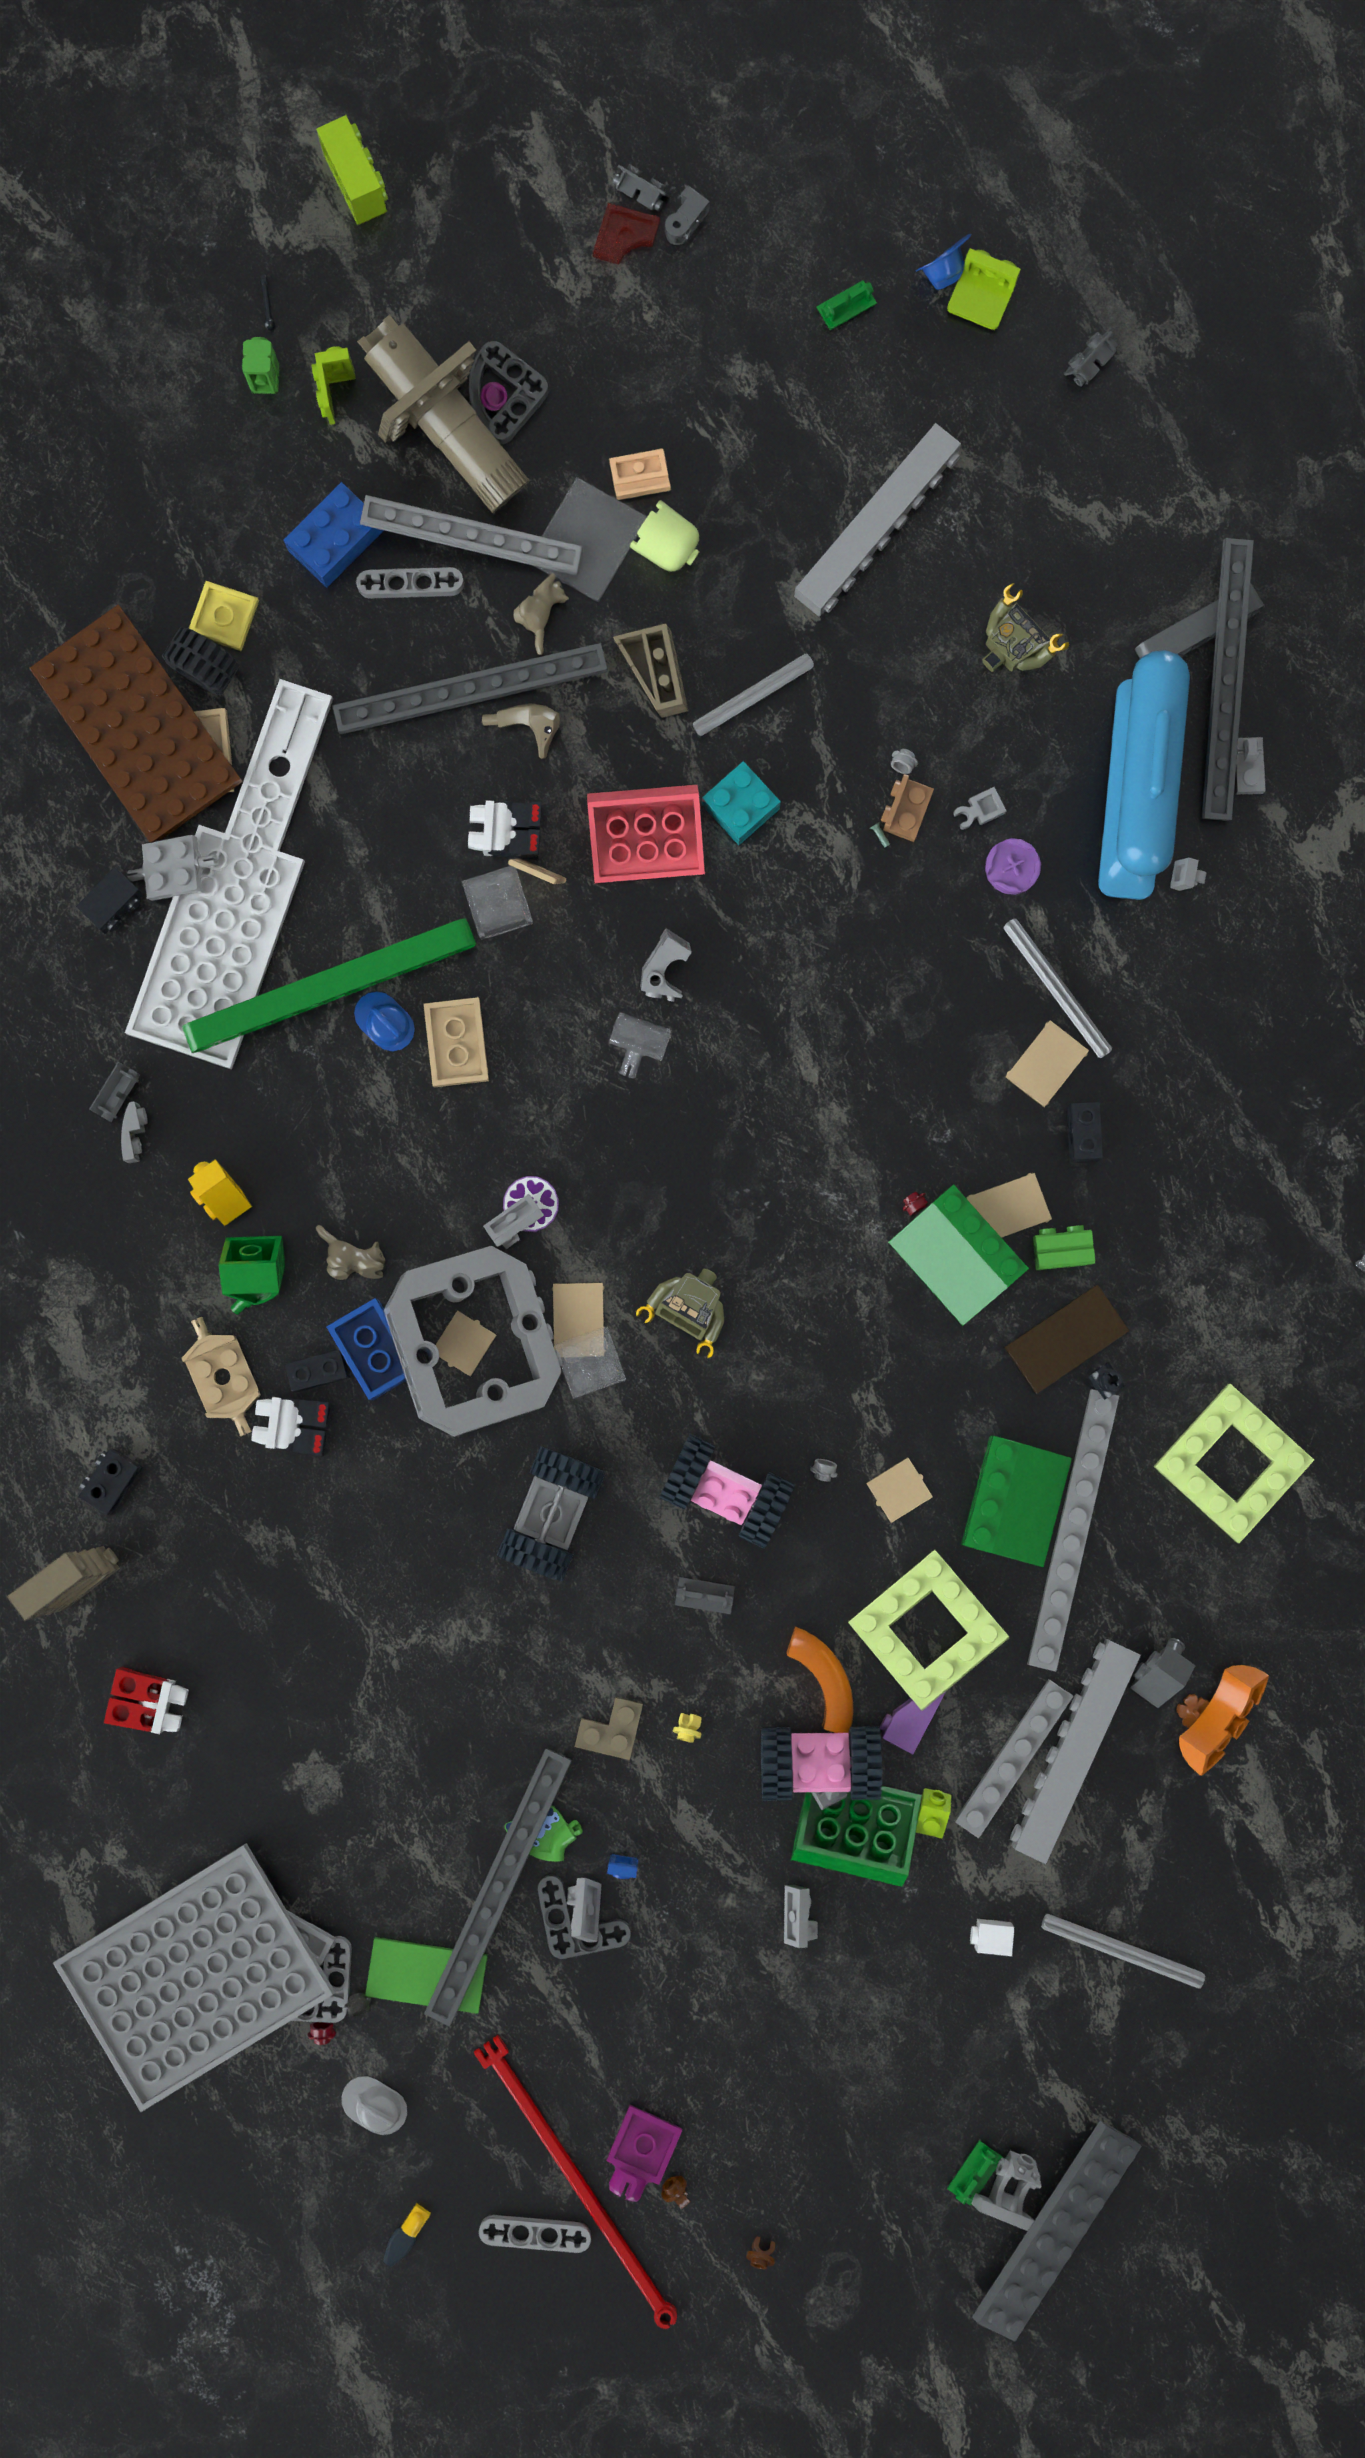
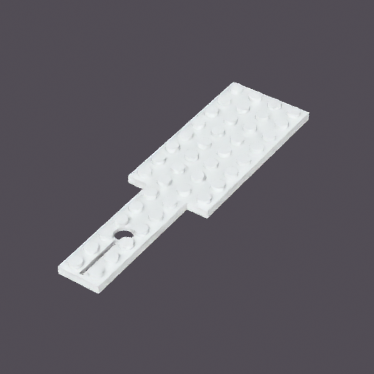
[125,679,333,1069]

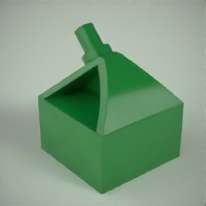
[219,1236,285,1315]

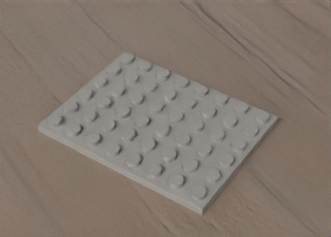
[53,1843,335,2112]

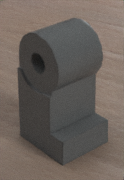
[665,185,710,245]

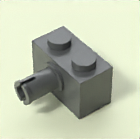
[1130,1638,1195,1708]

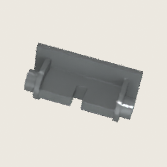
[613,164,671,211]
[1064,331,1118,386]
[89,1062,140,1122]
[675,1577,735,1614]

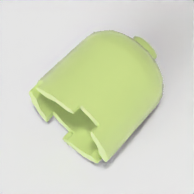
[630,500,699,571]

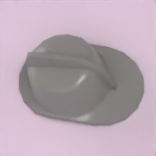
[342,2076,407,2135]

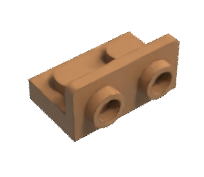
[881,774,934,842]

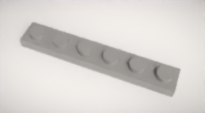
[954,1679,1073,1838]

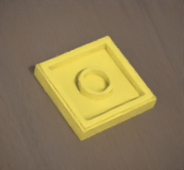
[189,581,259,651]

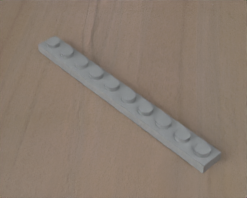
[1027,1389,1119,1672]

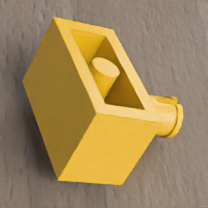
[188,1159,252,1226]

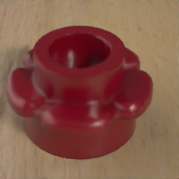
[903,1191,929,1216]
[308,2022,336,2045]

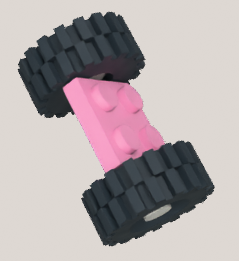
[659,1434,795,1549]
[761,1727,882,1801]

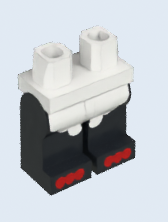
[468,800,542,860]
[252,1397,331,1457]

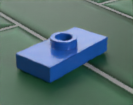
[607,1854,638,1879]

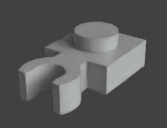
[953,787,1006,829]

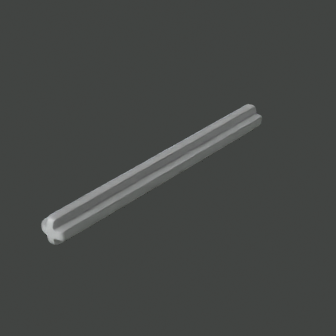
[1004,918,1112,1058]
[1042,1914,1205,1988]

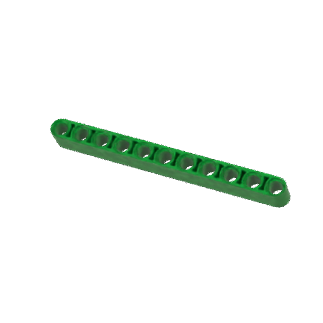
[182,918,477,1053]

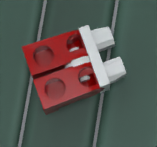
[104,1667,189,1734]

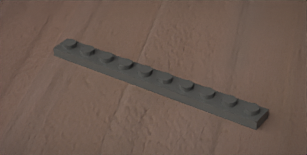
[1202,538,1254,821]
[332,643,608,735]
[424,1748,572,2027]

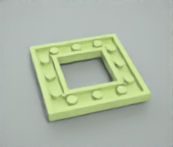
[1154,1384,1314,1543]
[848,1550,1009,1711]

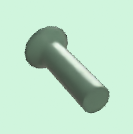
[869,822,890,848]

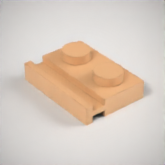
[609,449,671,500]

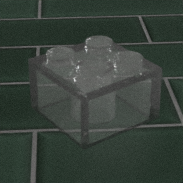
[462,866,533,940]
[554,1325,626,1399]

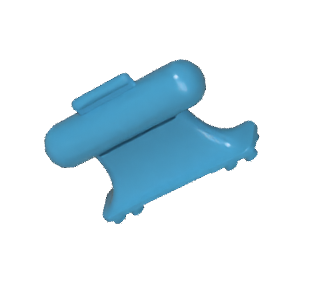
[1098,650,1190,900]

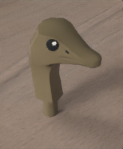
[482,704,560,759]

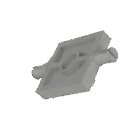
[127,835,218,901]

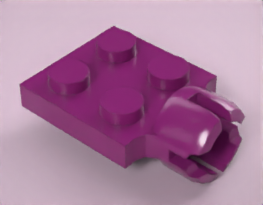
[606,2105,682,2202]

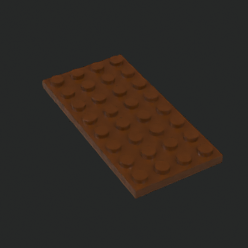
[29,604,243,843]

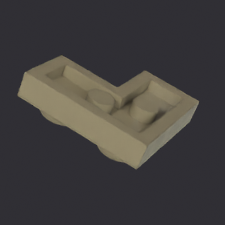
[575,1697,643,1760]

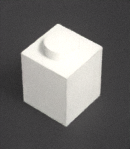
[970,1919,1014,1956]

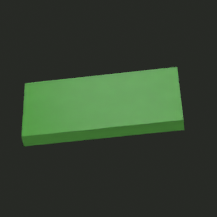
[365,1937,488,2014]

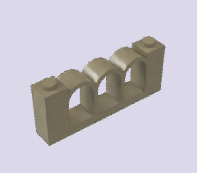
[7,1546,120,1620]

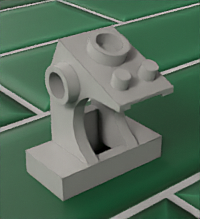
[641,928,692,1001]
[971,2151,1041,2231]

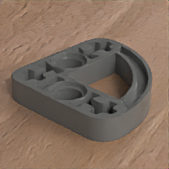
[469,341,548,444]

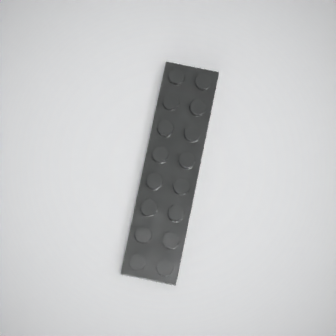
[972,2121,1142,2341]

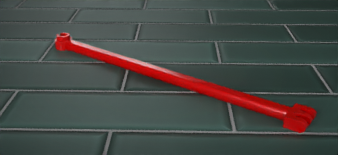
[474,2035,677,2329]

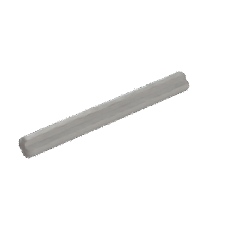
[693,654,814,736]

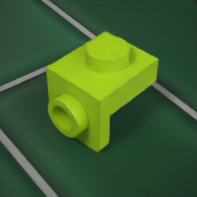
[916,1788,951,1838]

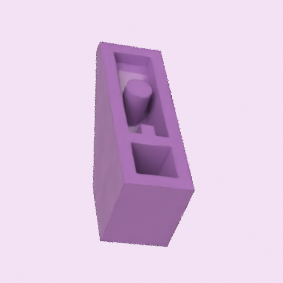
[880,1692,946,1754]

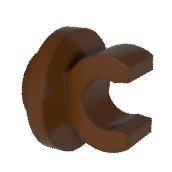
[661,2176,691,2209]
[746,2236,775,2270]

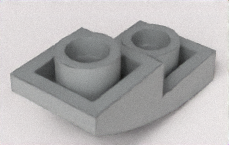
[121,1102,148,1163]

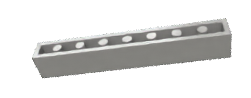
[794,423,961,617]
[1010,1638,1141,1864]

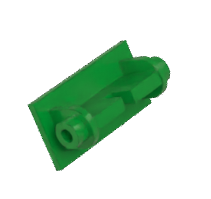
[816,280,877,330]
[947,2140,1003,2206]

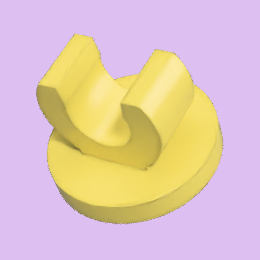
[673,1713,701,1742]

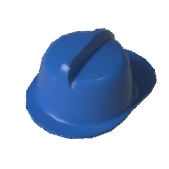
[915,234,971,290]
[354,992,415,1051]

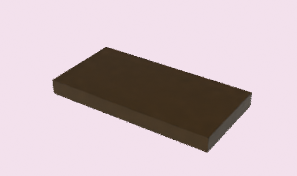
[1004,1285,1129,1394]

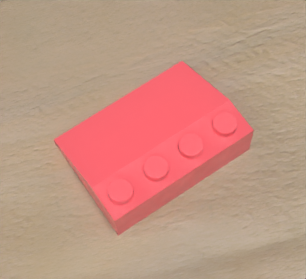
[587,785,705,883]

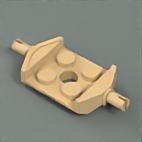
[182,1317,261,1436]

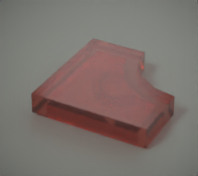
[593,203,660,265]

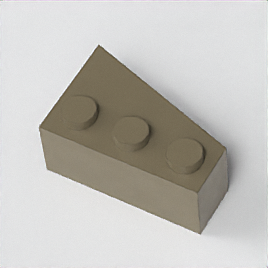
[613,624,688,718]

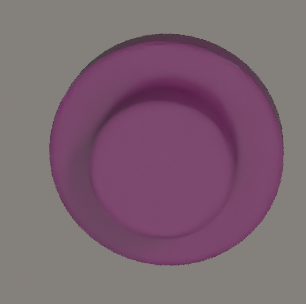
[480,382,507,411]

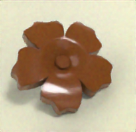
[1176,1694,1210,1728]

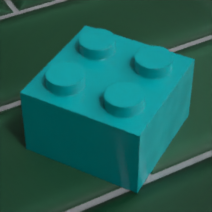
[702,761,781,845]

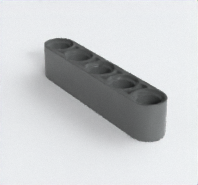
[1135,583,1265,659]

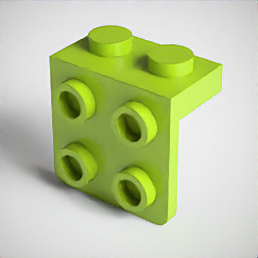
[948,248,1021,330]
[311,346,356,425]

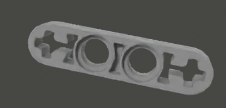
[356,567,464,598]
[479,2215,591,2253]

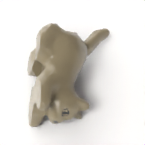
[513,573,569,655]
[316,1225,385,1280]

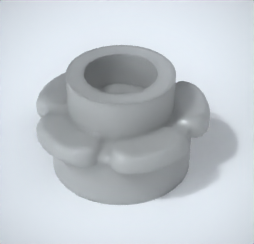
[891,749,918,774]
[810,1459,838,1482]

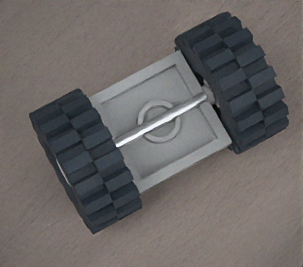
[497,1446,606,1581]

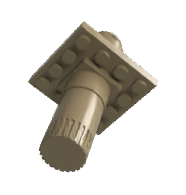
[357,315,530,513]

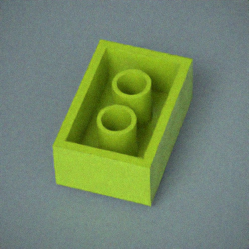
[316,115,388,225]

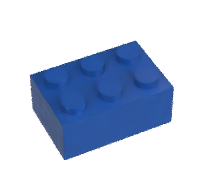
[283,482,384,588]
[327,1298,406,1401]

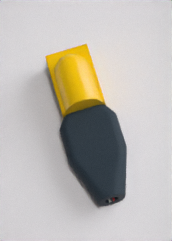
[383,2203,430,2267]

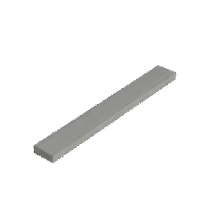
[360,495,582,575]

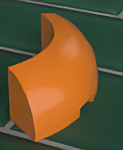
[786,1627,853,1733]
[1179,1665,1269,1776]

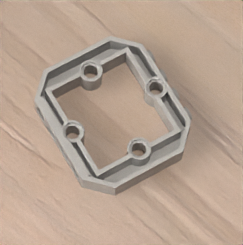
[384,1246,562,1437]

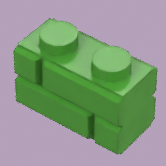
[242,337,279,394]
[1033,1225,1095,1270]

